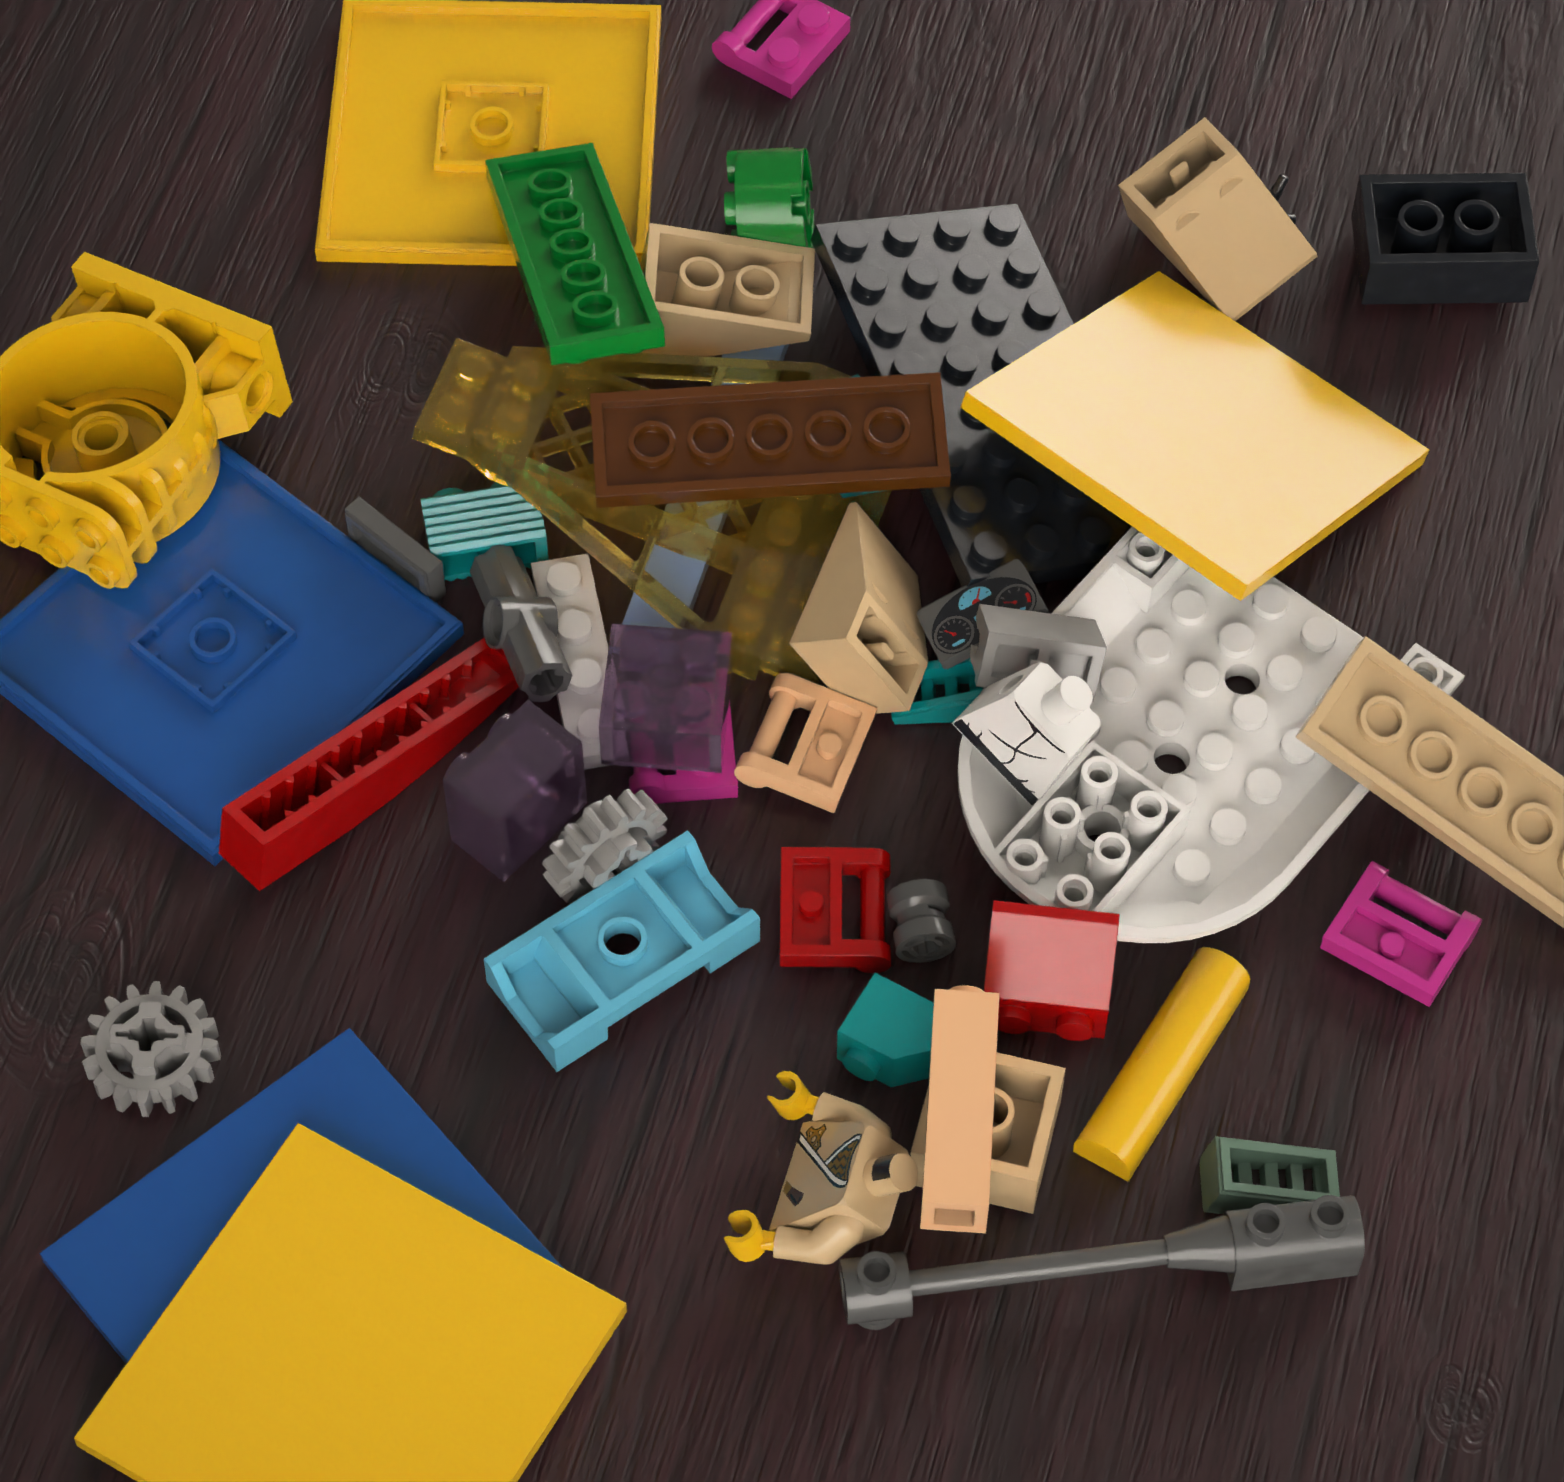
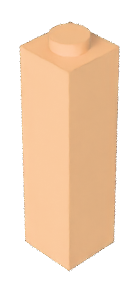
[920,985,999,1233]

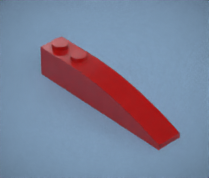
[219,637,519,891]

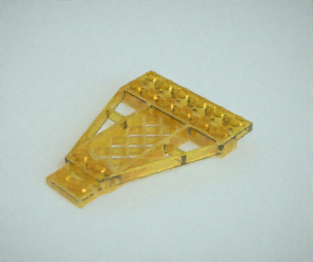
[413,337,892,684]

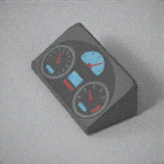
[917,559,1049,670]

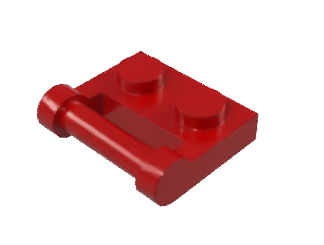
[780,847,891,973]

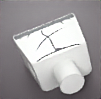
[952,662,1101,807]

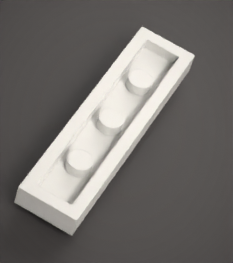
[531,553,631,772]

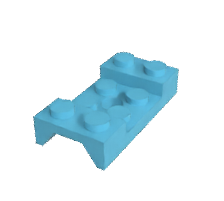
[484,830,760,1072]

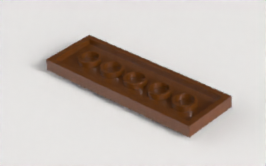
[590,372,951,508]

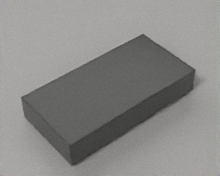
[345,497,446,603]

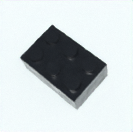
[1351,173,1539,304]

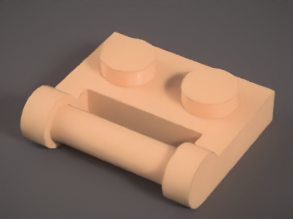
[734,673,878,813]

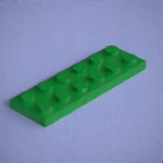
[485,143,665,366]

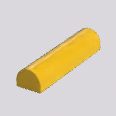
[1073,947,1250,1182]

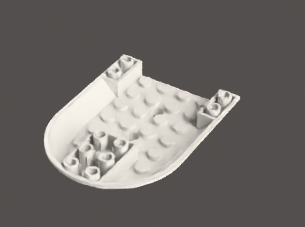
[957,527,1465,943]

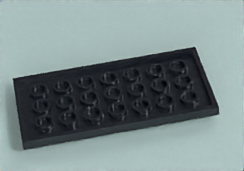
[811,204,1132,587]

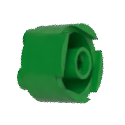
[724,147,815,248]

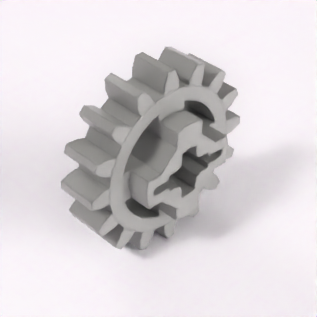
[542,789,667,904]
[80,981,221,1117]

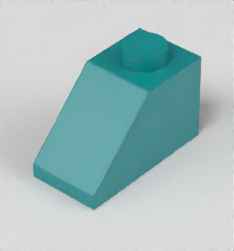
[837,973,934,1087]

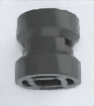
[887,879,956,963]

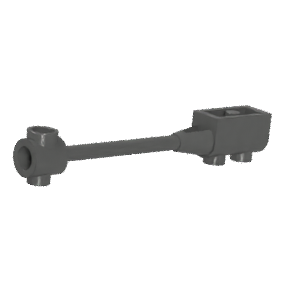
[839,1195,1365,1330]

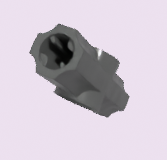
[470,545,573,702]

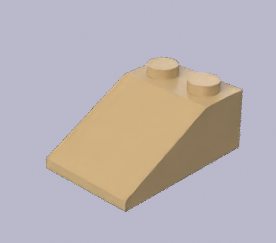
[640,223,815,360]

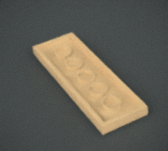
[1295,636,1564,928]

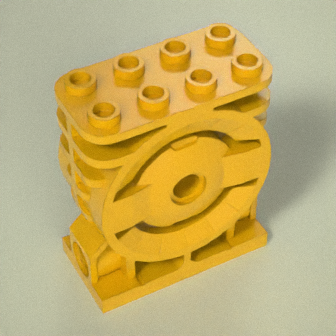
[0,252,293,589]

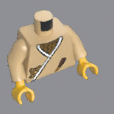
[724,1071,918,1265]

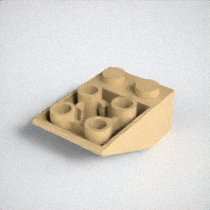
[1118,117,1317,321]
[789,502,928,714]

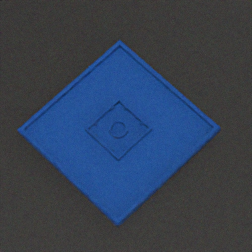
[0,439,464,866]
[39,1028,563,1364]

